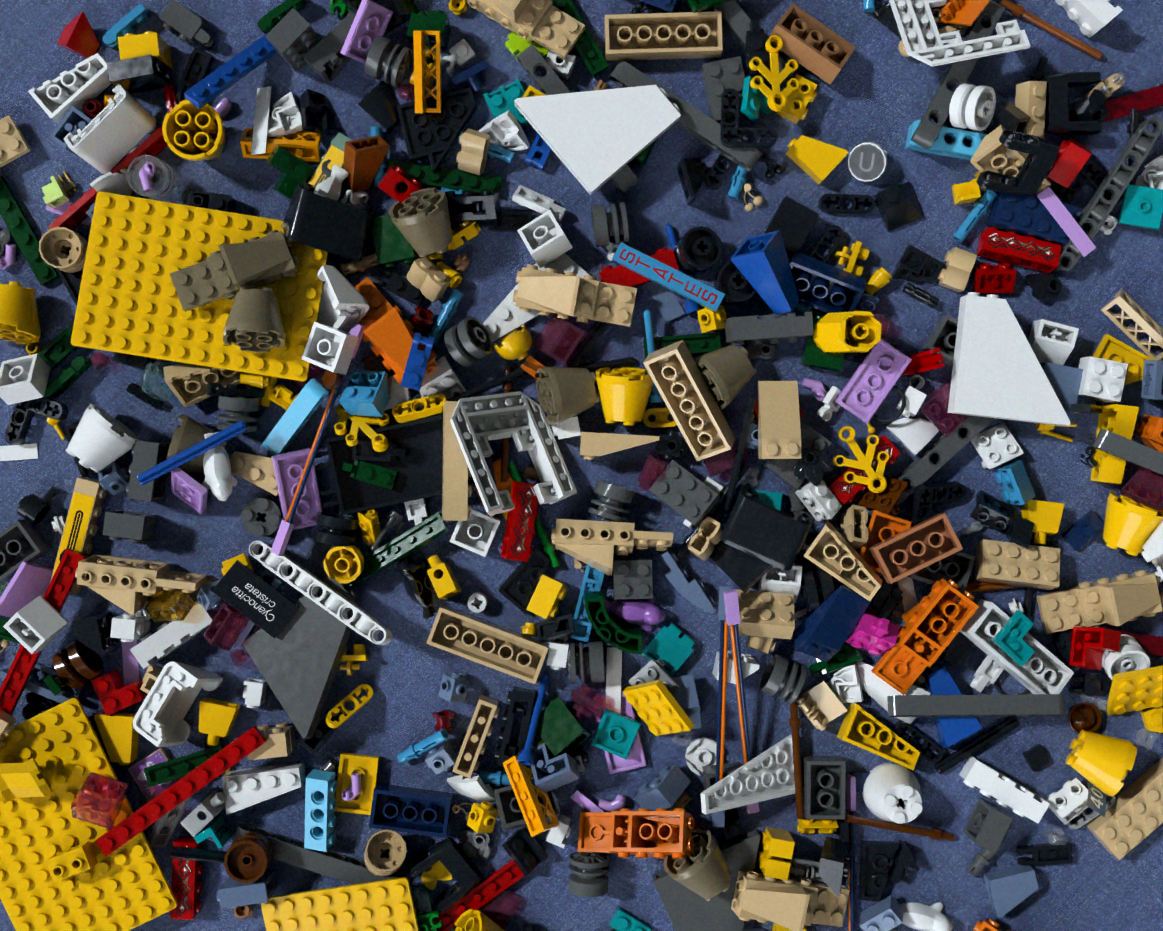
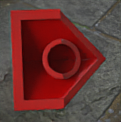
[57,11,101,59]

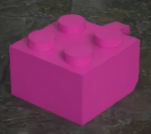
[845,612,900,656]

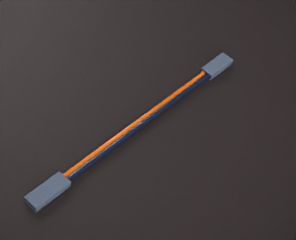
[711,585,732,827]

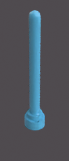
[644,310,664,403]

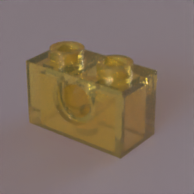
[144,590,195,622]

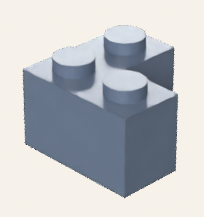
[49,106,92,154]
[672,674,701,729]
[531,743,580,793]
[634,764,691,811]
[859,895,904,931]

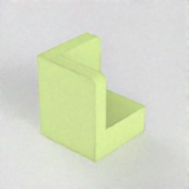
[42,175,70,209]

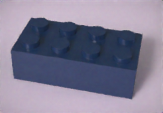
[986,191,1078,247]
[789,251,866,313]
[369,783,453,838]

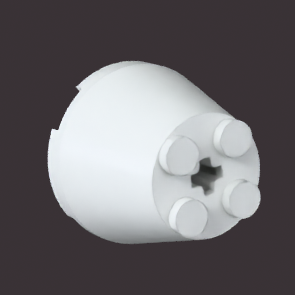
[65,404,138,473]
[862,763,922,824]

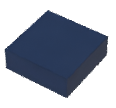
[850,771,870,792]

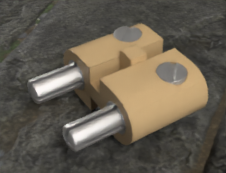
[1084,73,1126,99]

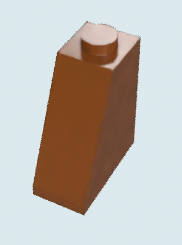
[342,135,389,193]

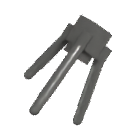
[371,509,404,550]

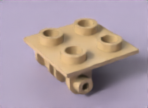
[795,681,848,731]

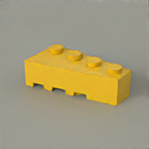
[1090,404,1139,484]
[837,702,920,770]

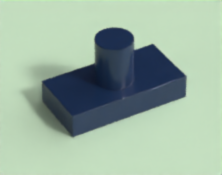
[451,60,489,93]
[1061,510,1104,550]

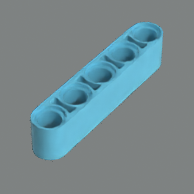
[262,378,329,456]

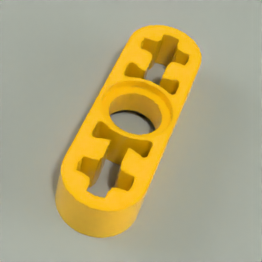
[392,394,447,423]
[325,684,373,728]

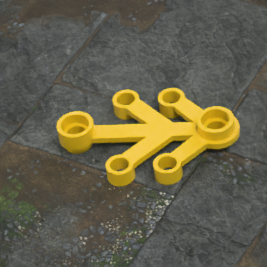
[749,35,800,112]
[334,403,390,452]
[833,426,889,493]

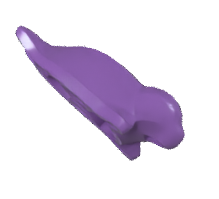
[604,596,665,632]

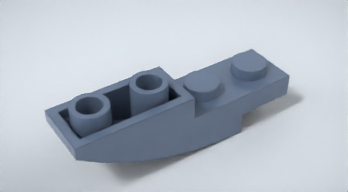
[660,551,716,614]

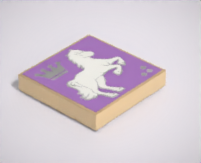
[128,747,182,801]

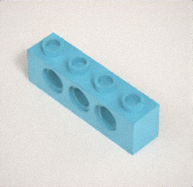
[905,120,988,160]
[304,769,337,852]

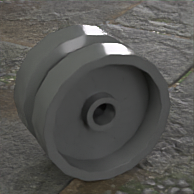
[444,316,493,367]

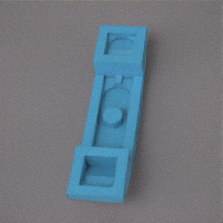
[570,565,604,642]

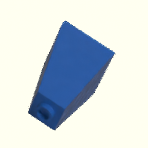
[730,230,799,314]
[925,665,982,748]

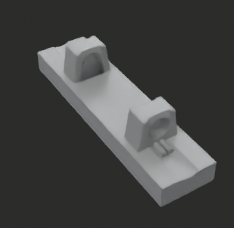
[147,796,191,848]

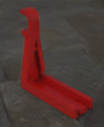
[902,347,945,375]

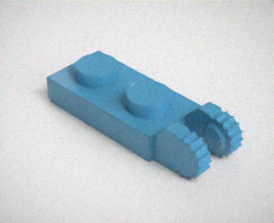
[102,4,151,49]

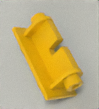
[447,220,481,251]
[269,384,298,410]
[358,509,381,549]
[797,816,838,834]

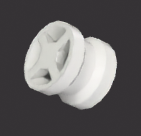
[468,592,488,613]

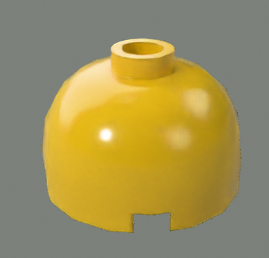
[493,324,532,361]
[323,546,364,584]

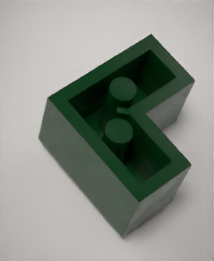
[407,9,451,50]
[266,146,314,200]

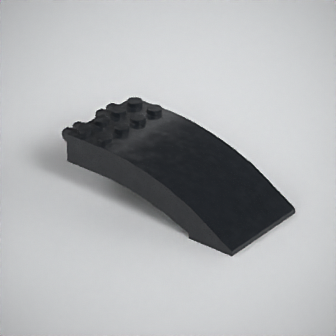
[315,414,496,516]

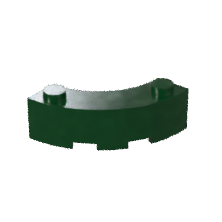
[584,591,642,654]

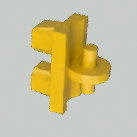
[835,241,870,276]
[340,644,369,676]

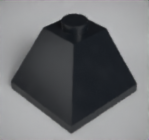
[677,158,708,205]
[873,182,923,232]

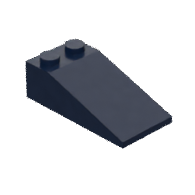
[793,585,872,662]

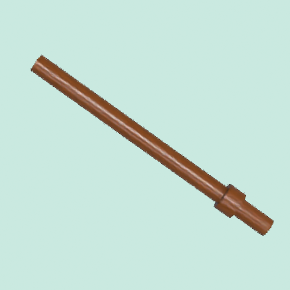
[999,0,1103,60]

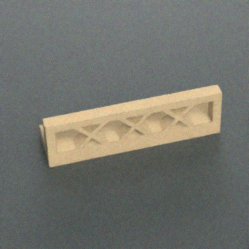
[1101,289,1163,360]

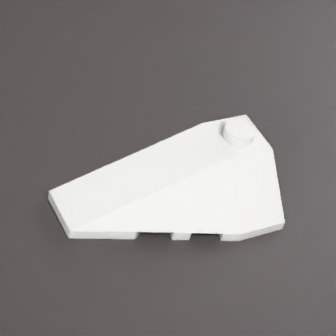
[853,661,931,724]

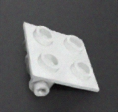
[971,422,1024,470]

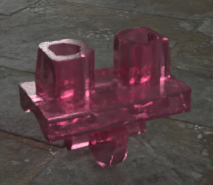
[637,454,667,491]
[570,684,606,719]

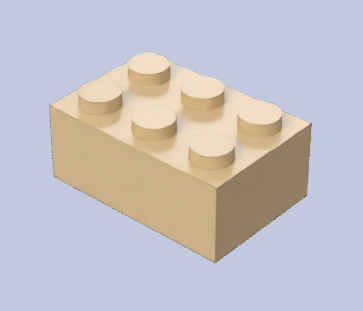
[733,589,795,639]

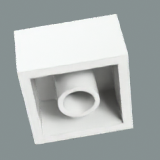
[517,210,573,268]
[302,322,359,375]
[0,353,50,405]
[1078,356,1128,403]
[450,507,502,557]

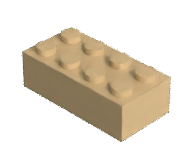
[974,539,1060,590]

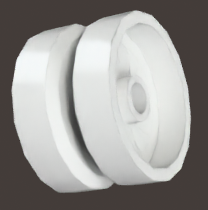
[949,83,996,131]
[1102,634,1151,680]

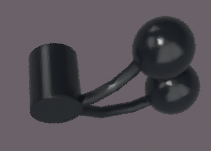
[631,3,656,14]
[758,153,785,179]
[1080,446,1098,468]

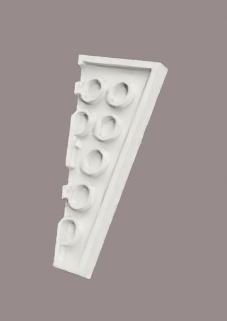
[483,253,589,342]
[700,734,795,815]

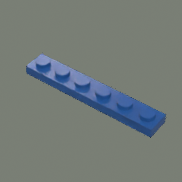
[184,31,277,109]

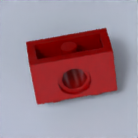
[378,165,423,203]

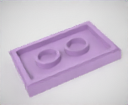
[340,0,393,64]
[171,467,208,514]
[0,561,53,618]

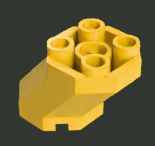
[813,311,882,353]
[0,758,53,804]

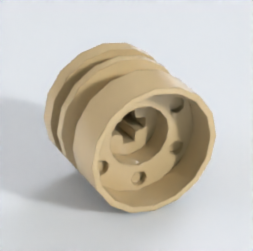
[39,227,88,273]
[364,829,407,877]

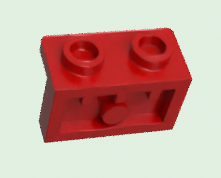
[973,263,1017,293]

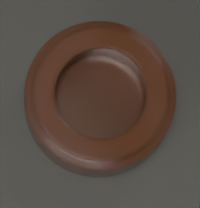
[322,370,341,390]

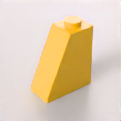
[786,135,849,185]
[94,711,139,766]

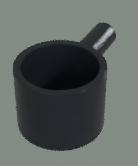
[17,486,59,525]

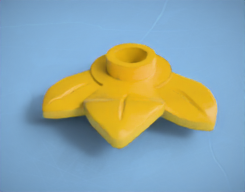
[421,860,452,890]

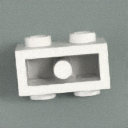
[795,480,842,521]
[110,611,151,642]
[1046,778,1088,825]

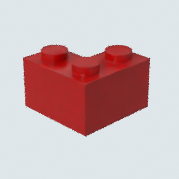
[1047,137,1092,188]
[1069,627,1121,670]
[91,669,148,716]

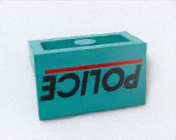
[193,816,233,849]

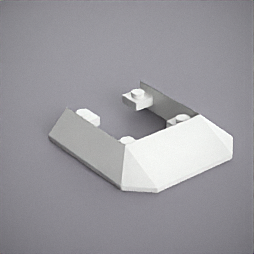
[889,0,1030,67]
[450,391,577,517]

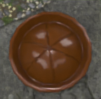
[1068,702,1102,734]

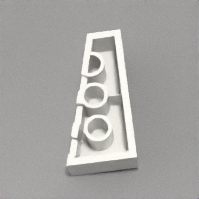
[1055,0,1123,38]
[28,53,112,124]
[130,600,219,669]
[959,756,1050,824]
[222,762,306,815]

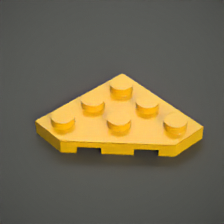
[1092,334,1154,385]

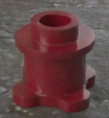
[82,98,104,120]
[409,306,433,332]
[432,710,455,733]

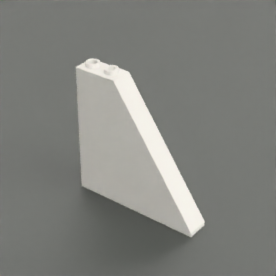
[514,85,681,196]
[948,292,1070,426]

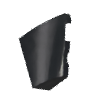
[358,80,400,133]
[300,89,342,135]
[892,244,944,281]

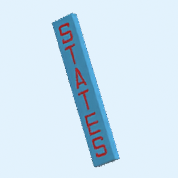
[612,242,725,312]

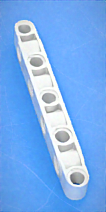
[249,541,392,645]

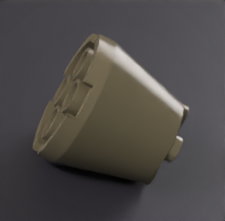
[389,188,452,257]
[223,286,285,353]
[693,345,757,410]
[536,366,599,425]
[166,414,227,474]
[664,828,731,901]

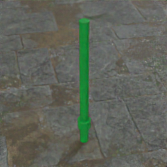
[509,460,560,568]

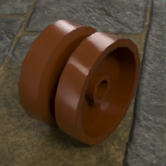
[52,640,104,689]
[224,832,274,883]

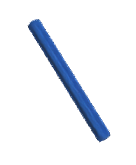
[137,420,247,485]

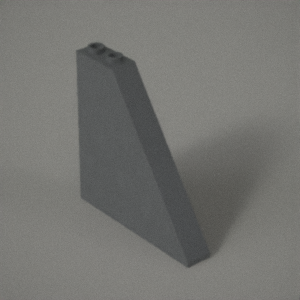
[242,577,361,739]
[652,829,760,931]

